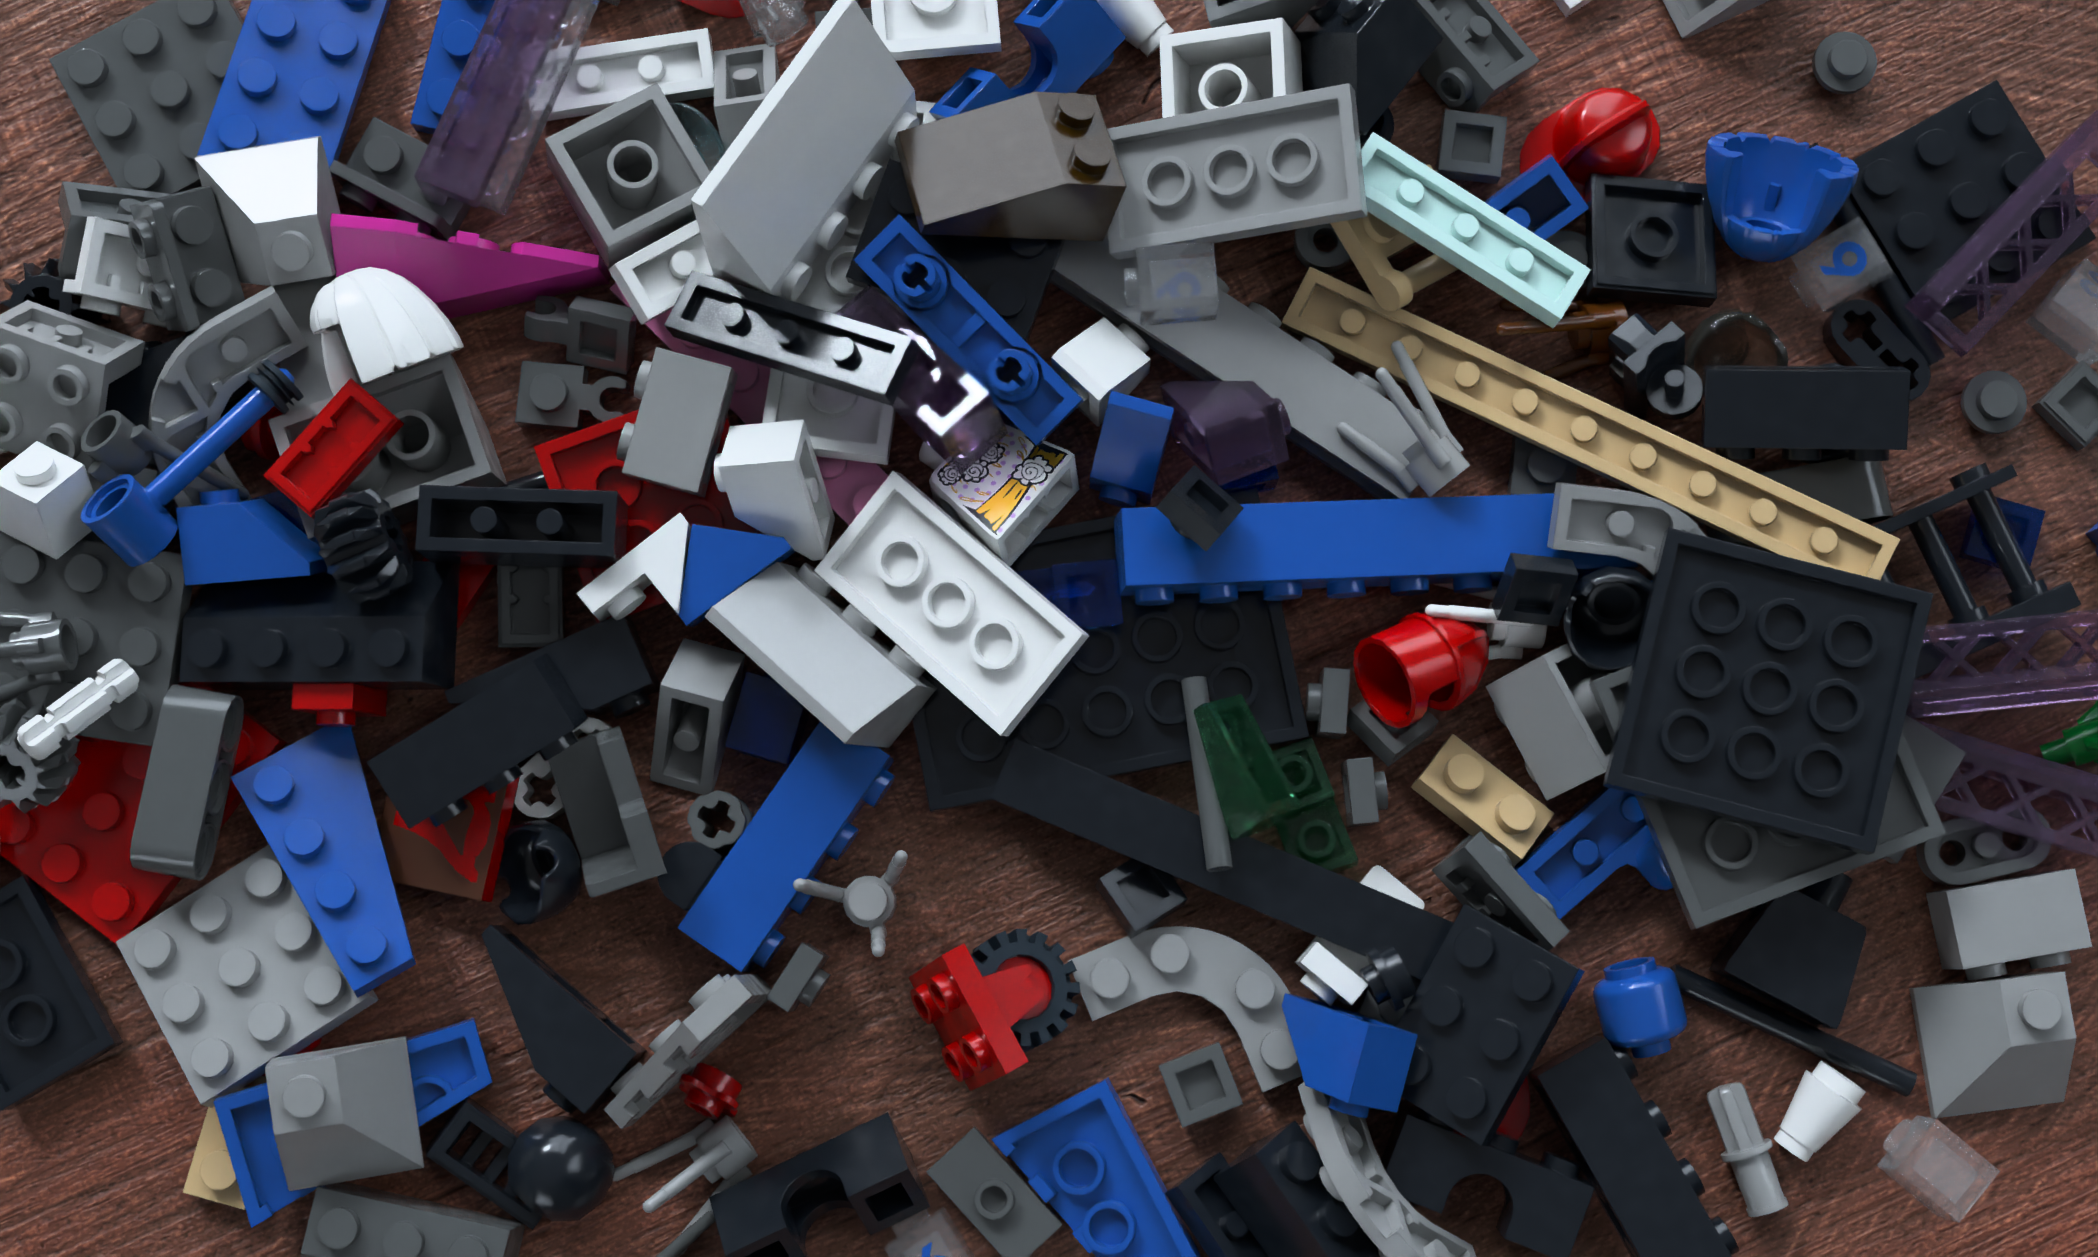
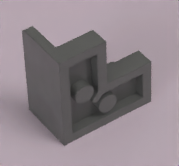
[548,725,667,897]

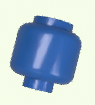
[1593,957,1687,1058]

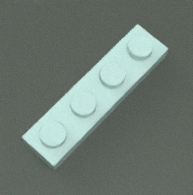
[1361,132,1591,328]

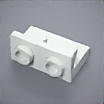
[62,217,167,328]

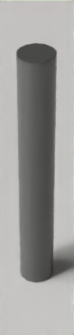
[1181,676,1233,872]

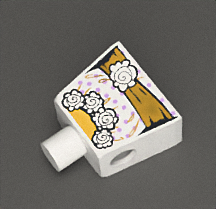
[919,418,1079,567]

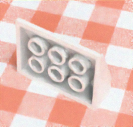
[691,0,919,301]

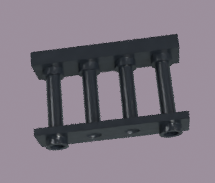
[1873,462,2082,679]

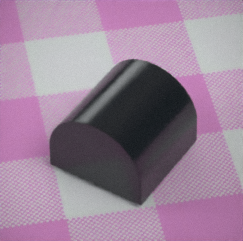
[657,842,726,911]

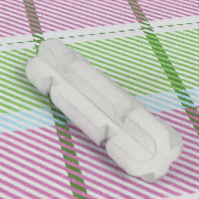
[17,658,139,760]

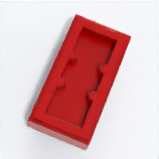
[263,378,404,519]

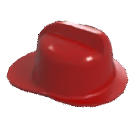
[1519,87,1660,201]

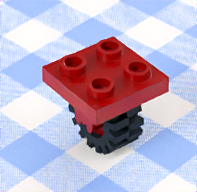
[908,929,1080,1091]

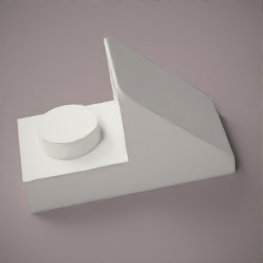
[577,513,691,622]

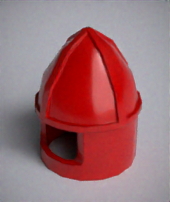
[1353,612,1489,729]

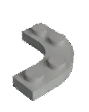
[148,286,309,507]
[1547,482,1707,577]
[1068,926,1302,1092]
[1297,1082,1477,1257]

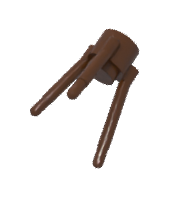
[1496,297,1628,381]

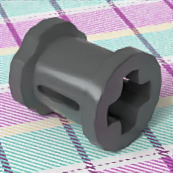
[687,790,753,851]

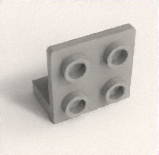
[0,300,145,477]

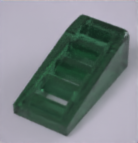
[1193,694,1301,840]

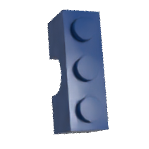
[929,0,1126,120]

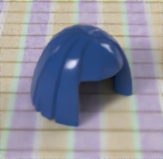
[1705,132,1859,263]

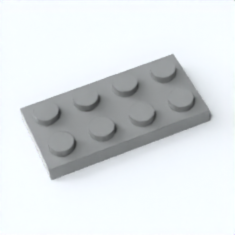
[1107,83,1368,260]

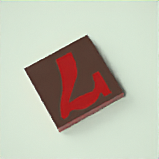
[379,777,520,902]

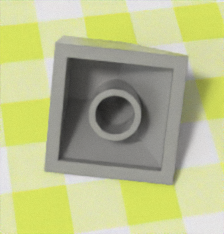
[194,136,341,286]
[1909,972,2076,1118]
[265,1036,424,1191]

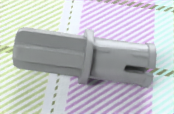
[1707,1082,1789,1217]

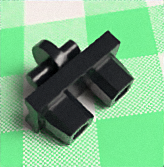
[1608,313,1703,420]

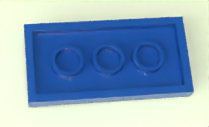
[197,0,392,177]

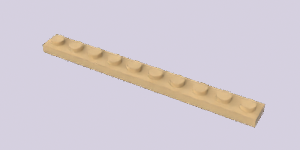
[1282,267,1900,580]

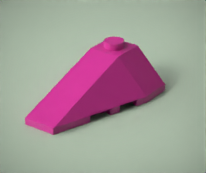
[330,213,610,319]

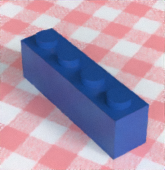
[677,722,896,972]

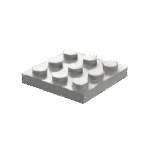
[116,845,379,1108]

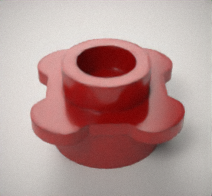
[679,1063,743,1120]

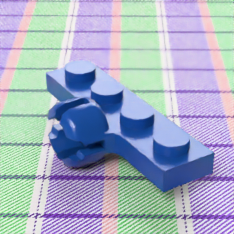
[1514,787,1673,920]

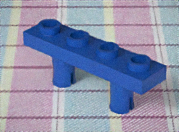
[854,214,1084,447]

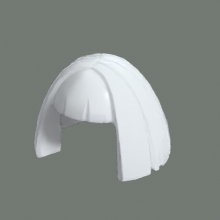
[310,267,464,396]

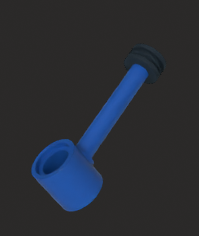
[80,359,304,567]

